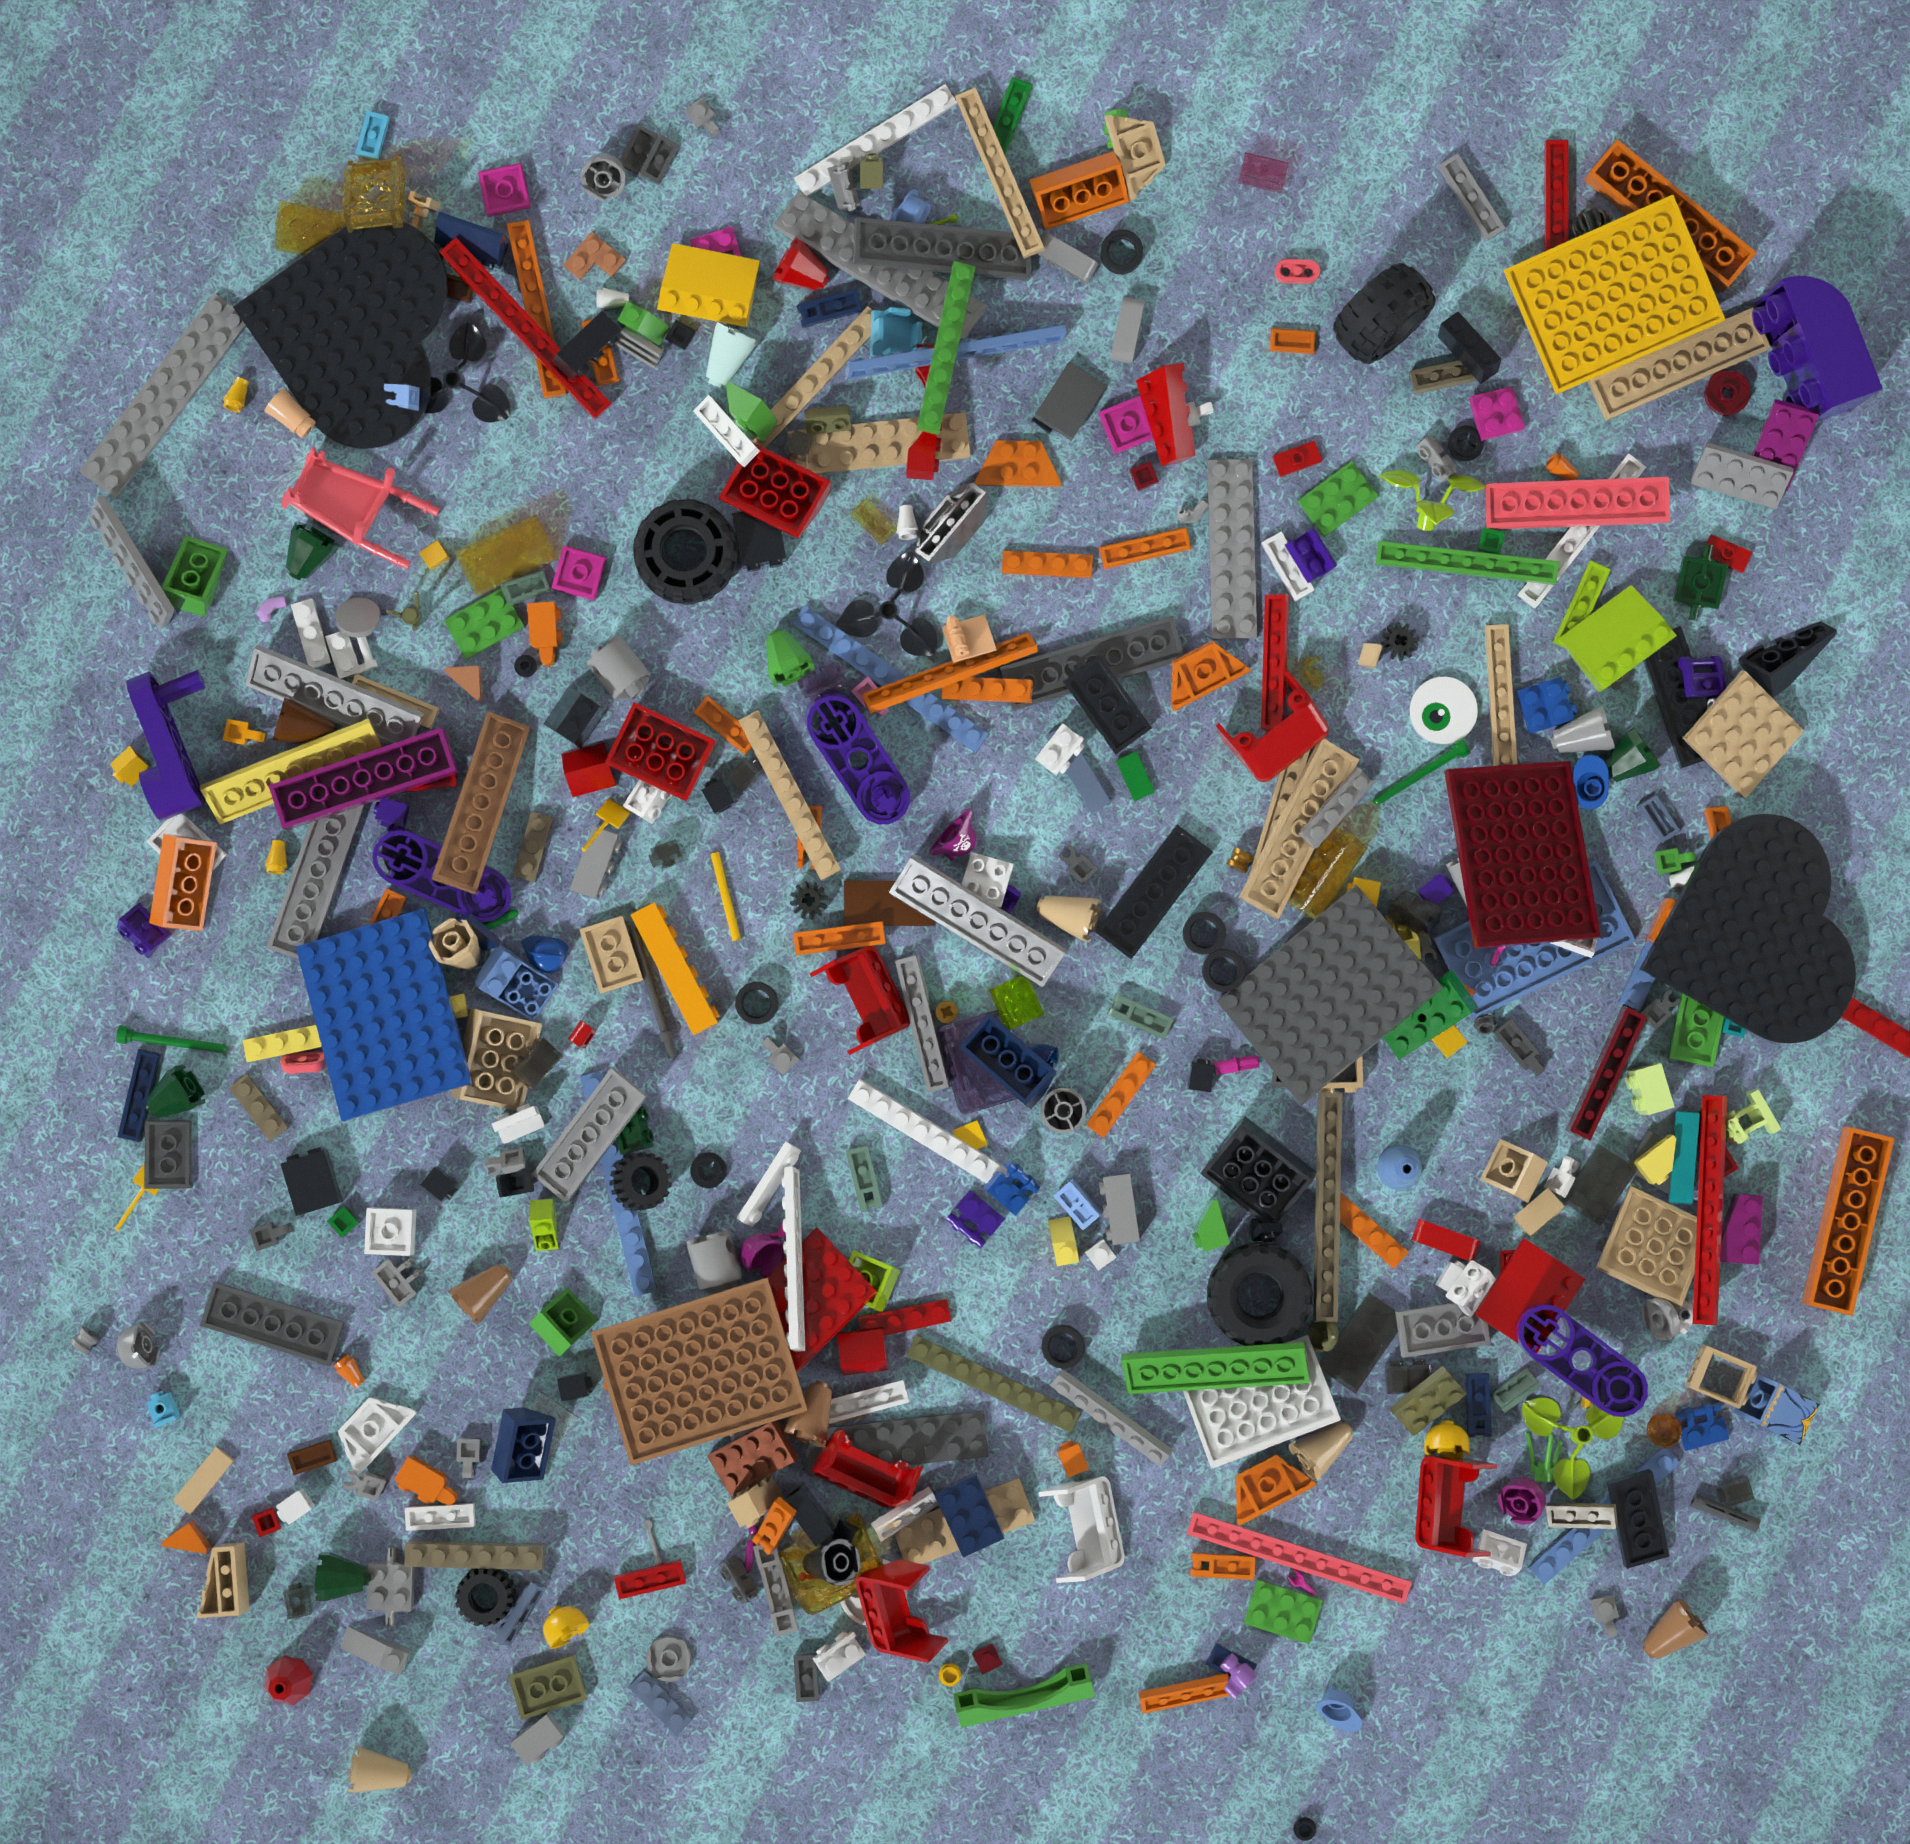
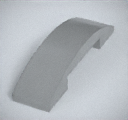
[753,1545,798,1637]

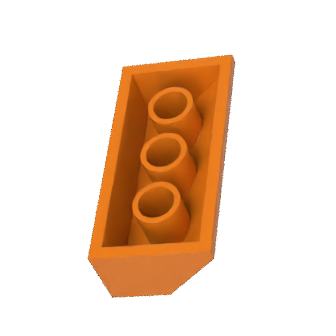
[1029,151,1129,230]
[149,834,217,931]

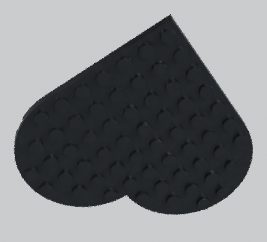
[233,217,448,449]
[1640,814,1856,1043]

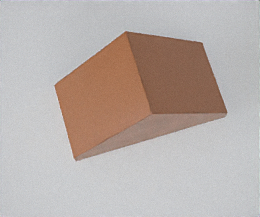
[444,666,483,703]

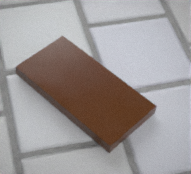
[844,881,934,926]

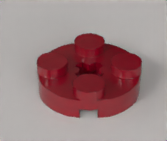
[1704,370,1750,416]

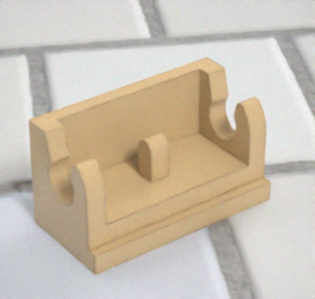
[1513,1188,1565,1238]

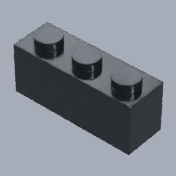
[553,311,621,381]
[1438,312,1501,384]

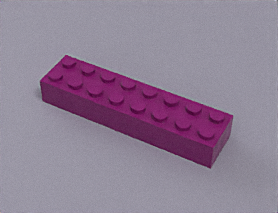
[268,727,460,830]

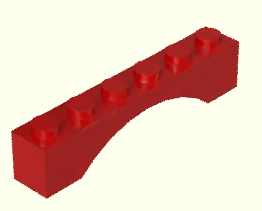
[906,344,943,480]

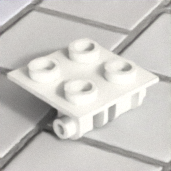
[962,852,1014,907]

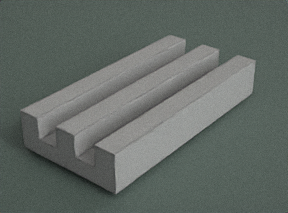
[617,326,663,369]

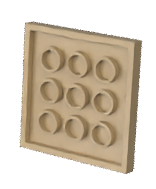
[1683,670,1804,798]
[1596,1186,1697,1308]

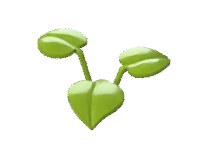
[1379,470,1486,531]
[1522,1397,1624,1499]

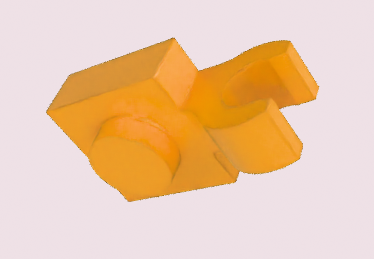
[222,719,266,746]

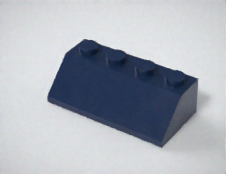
[959,1013,1057,1109]

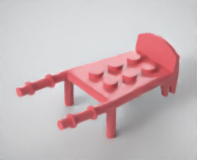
[281,447,440,570]

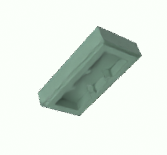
[501,570,551,606]
[1490,1368,1541,1413]

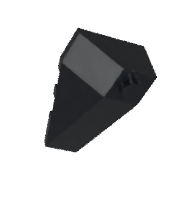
[1738,621,1837,697]

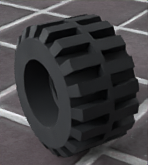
[610,1152,672,1211]
[455,1568,516,1627]

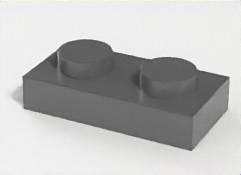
[793,1653,820,1702]

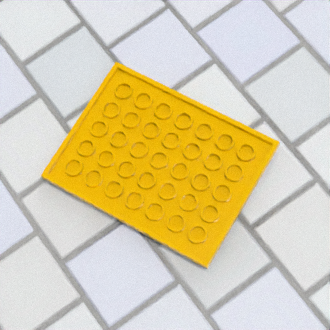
[1503,195,1726,395]

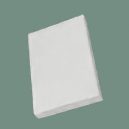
[146,813,227,871]

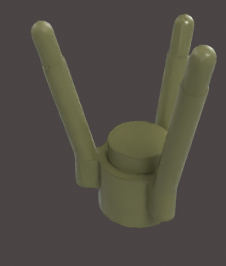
[386,591,421,631]

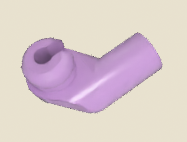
[257,596,287,622]

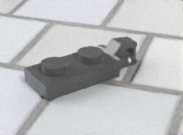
[1492,1018,1545,1076]

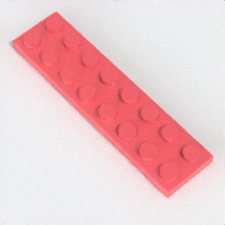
[1485,477,1670,530]

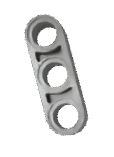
[1034,232,1098,285]
[1110,297,1145,364]

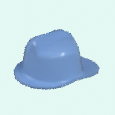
[890,189,931,223]
[1316,1686,1362,1732]

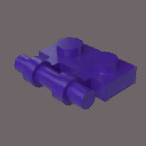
[946,1190,1005,1249]

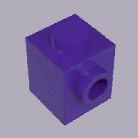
[373,798,411,828]

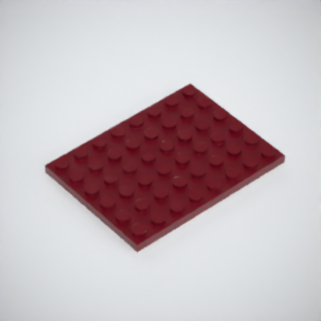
[1444,761,1601,949]

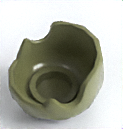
[1308,1321,1339,1352]

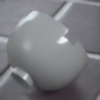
[580,153,626,200]
[116,1323,160,1369]

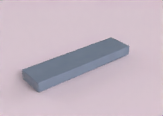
[1046,728,1111,814]

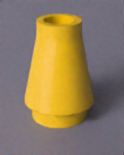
[223,377,249,413]
[265,840,287,874]

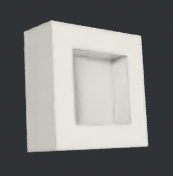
[1085,1239,1116,1271]

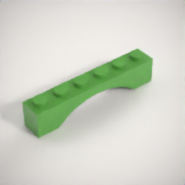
[953,1663,1095,1728]

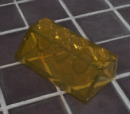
[275,200,366,256]
[454,514,558,596]
[1287,827,1368,920]

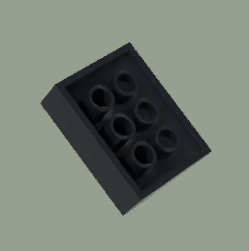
[1200,1116,1316,1223]

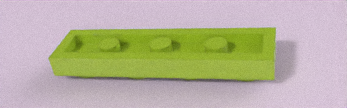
[1552,560,1611,649]

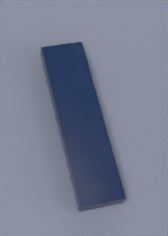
[117,1049,161,1142]

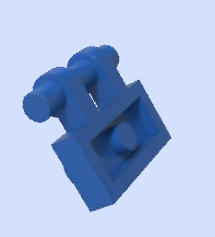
[983,1160,1040,1216]
[1674,1401,1729,1451]

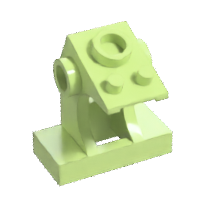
[1726,1089,1781,1144]

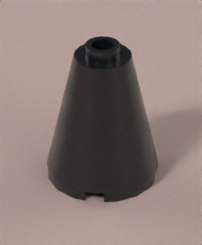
[803,1539,861,1586]

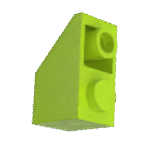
[529,1199,559,1251]

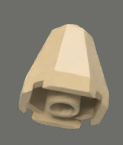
[428,918,481,970]

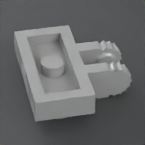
[371,1257,424,1308]

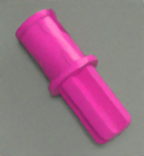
[1213,1055,1260,1076]

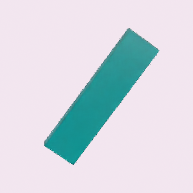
[1668,1111,1700,1204]

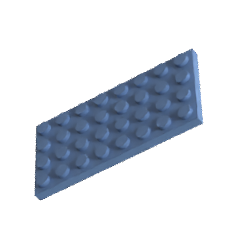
[1432,860,1636,1020]

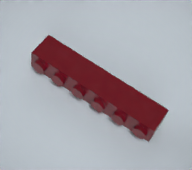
[1565,1007,1648,1141]

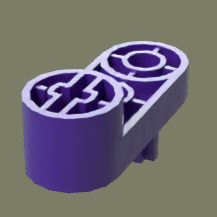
[126,670,206,822]
[805,691,910,824]
[371,827,511,922]
[1515,1304,1648,1417]

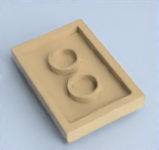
[579,915,644,994]

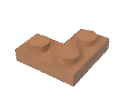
[563,231,626,281]

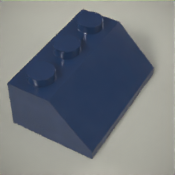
[434,212,509,271]
[491,1408,556,1483]

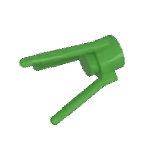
[1526,1432,1563,1482]

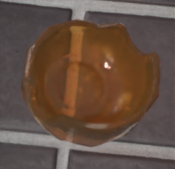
[1647,1413,1682,1449]

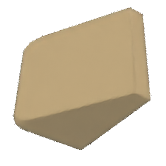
[1358,643,1382,669]

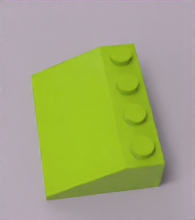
[1558,585,1677,692]

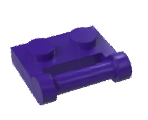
[1678,656,1726,697]

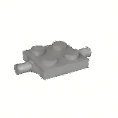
[366,1547,415,1626]

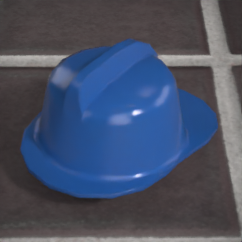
[1573,755,1609,810]
[521,936,569,974]

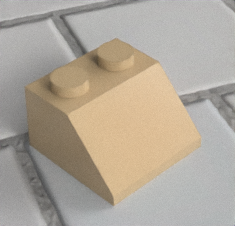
[1480,1139,1548,1203]

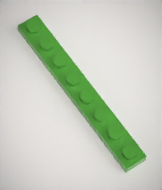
[916,261,976,435]
[1375,541,1559,585]

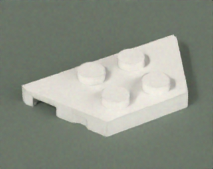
[338,1397,418,1476]

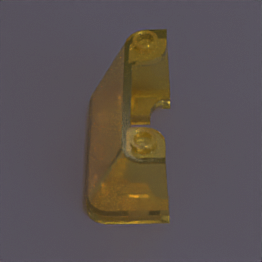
[778,1513,884,1615]

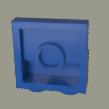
[1516,677,1577,734]

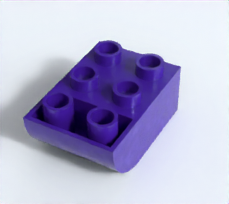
[1752,276,1883,423]

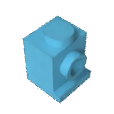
[146,1390,181,1428]

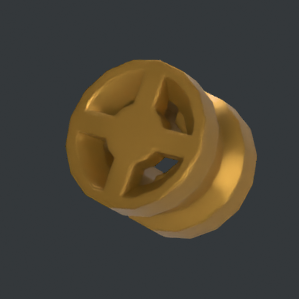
[1226,847,1254,874]
[936,1001,958,1024]

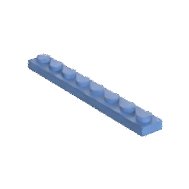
[1528,1445,1680,1585]

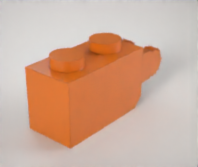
[527,601,563,667]
[394,1454,458,1506]

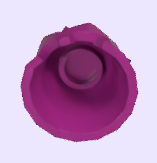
[738,1233,785,1278]

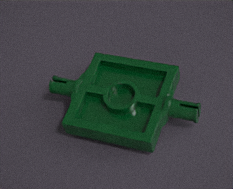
[1673,544,1728,621]

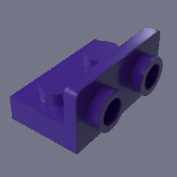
[1285,528,1337,583]
[117,903,171,958]

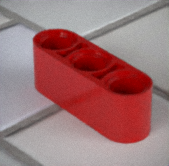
[1411,1219,1480,1261]

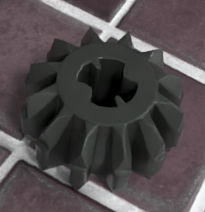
[1572,208,1611,237]
[1380,622,1419,661]
[790,881,828,920]

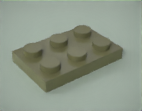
[1389,1366,1467,1436]
[508,1654,588,1720]

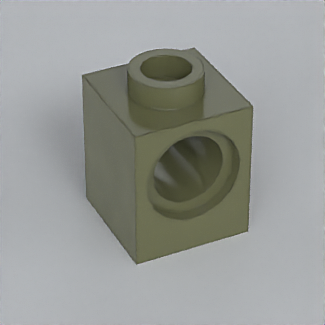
[860,153,883,189]

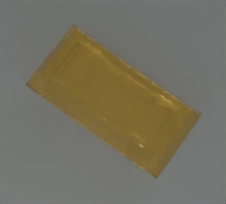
[850,499,897,546]

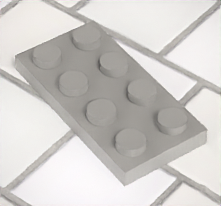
[1690,442,1793,509]
[1395,1303,1491,1358]

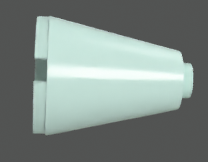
[706,322,758,388]

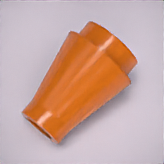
[1545,452,1580,481]
[333,1353,365,1388]

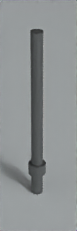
[629,927,677,1059]

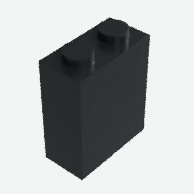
[732,511,787,572]
[281,1147,343,1216]
[784,1483,836,1547]

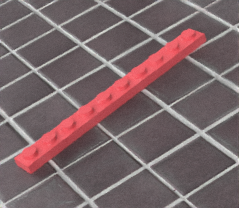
[1186,1511,1412,1604]

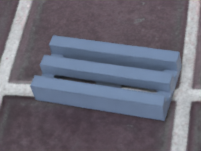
[1637,793,1681,844]

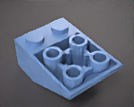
[473,944,559,1021]

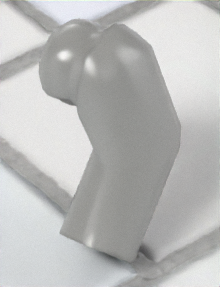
[1177,500,1209,523]

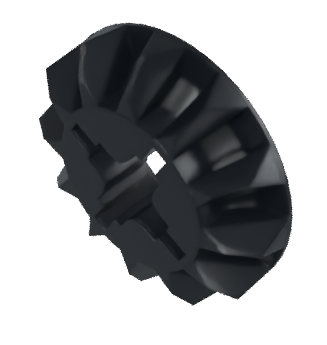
[1448,425,1484,462]
[690,1152,727,1189]

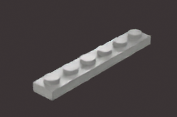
[895,955,951,1092]
[1050,1369,1173,1466]

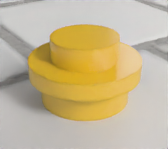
[938,1663,961,1686]

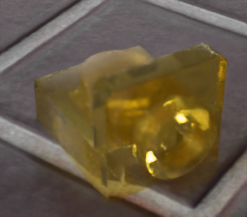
[1299,655,1325,692]

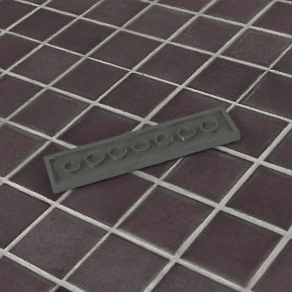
[853,217,1031,281]
[1000,616,1184,711]
[804,1411,989,1476]

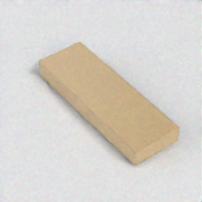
[173,1446,235,1515]

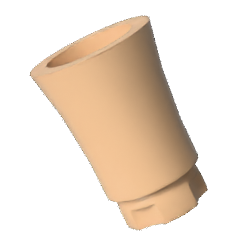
[264,389,316,439]

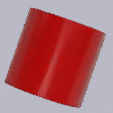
[568,1020,597,1048]
[252,1507,281,1537]

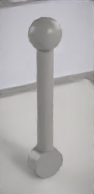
[644,1520,663,1565]

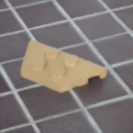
[1104,115,1166,200]

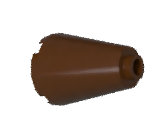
[272,697,338,743]

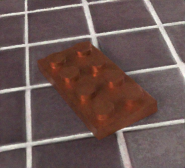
[707,1420,799,1495]

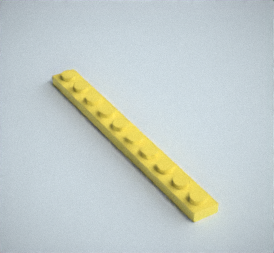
[242,994,469,1062]

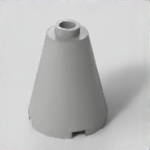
[1550,706,1615,753]

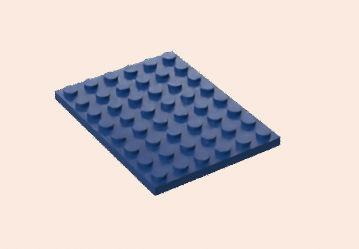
[296,908,473,1122]

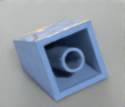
[1734,1374,1820,1445]

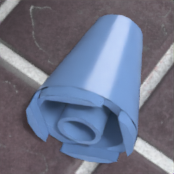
[1377,1145,1422,1190]

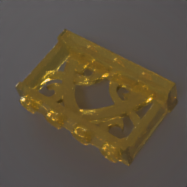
[341,154,406,233]

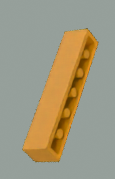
[631,902,720,1035]

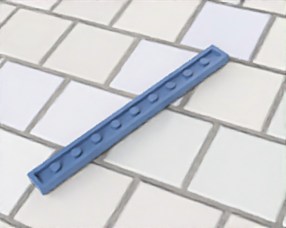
[845,324,1067,380]
[792,606,989,753]
[580,1071,658,1297]

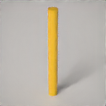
[710,852,741,941]

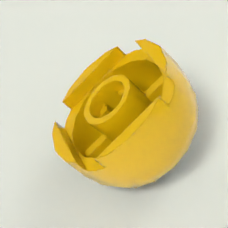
[1424,1420,1470,1458]
[543,1605,590,1649]

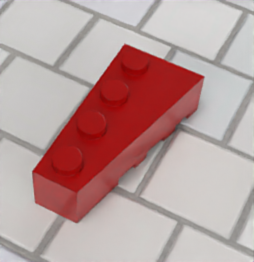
[1136,363,1195,466]

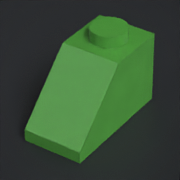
[617,301,670,346]

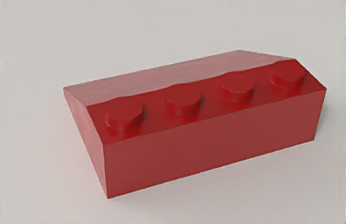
[719,443,831,539]
[605,702,717,802]
[1474,1238,1586,1353]

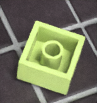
[1625,1063,1675,1115]

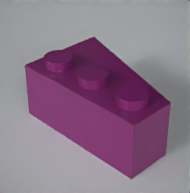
[1720,1194,1763,1265]

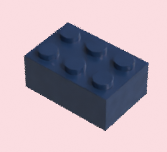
[934,1472,1005,1558]

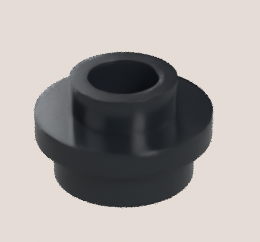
[514,655,537,678]
[1293,1817,1316,1841]

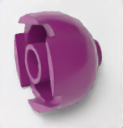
[1498,1477,1546,1525]

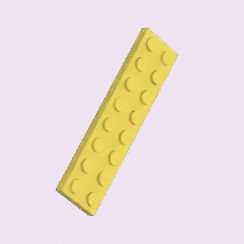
[200,718,383,825]

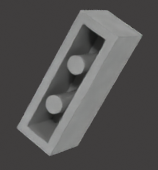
[570,826,622,900]
[1099,1173,1140,1245]

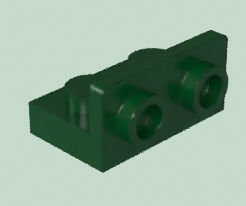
[617,1104,654,1155]

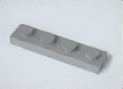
[1438,153,1506,242]
[1298,767,1374,849]

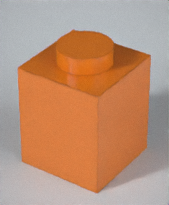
[1057,1440,1089,1478]

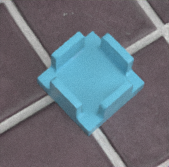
[870,307,922,357]

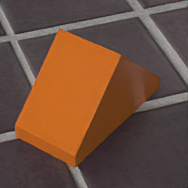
[161,1520,212,1554]

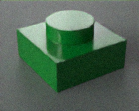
[1477,527,1505,555]
[327,1206,360,1238]

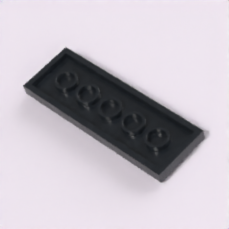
[1643,626,1708,769]
[1095,824,1213,960]

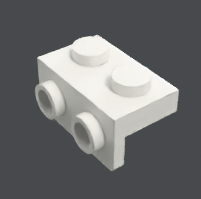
[492,1103,545,1144]

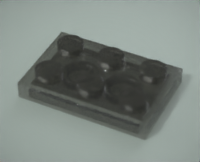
[1561,1143,1638,1225]

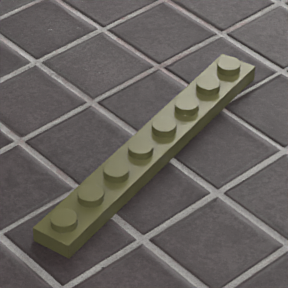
[906,1335,1081,1433]

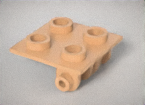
[942,614,996,663]

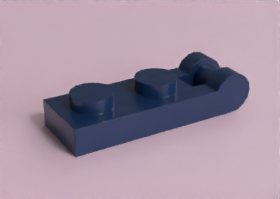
[796,289,863,328]
[1465,1373,1492,1438]

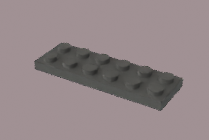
[200,1282,345,1366]

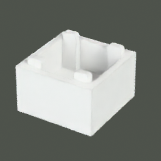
[364,1207,417,1256]

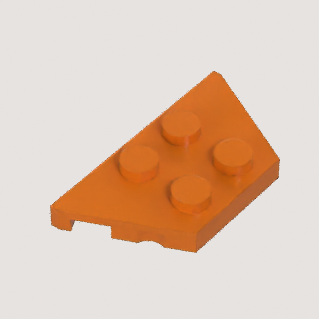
[975,440,1061,487]
[1171,640,1251,711]
[1236,1454,1317,1526]

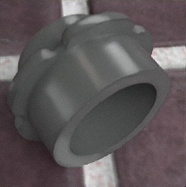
[1474,1014,1496,1035]

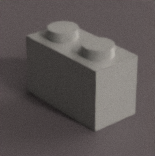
[510,1712,565,1765]

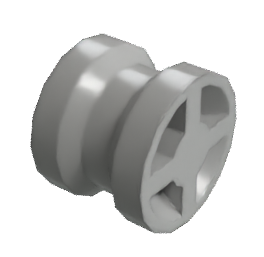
[70,1326,100,1355]

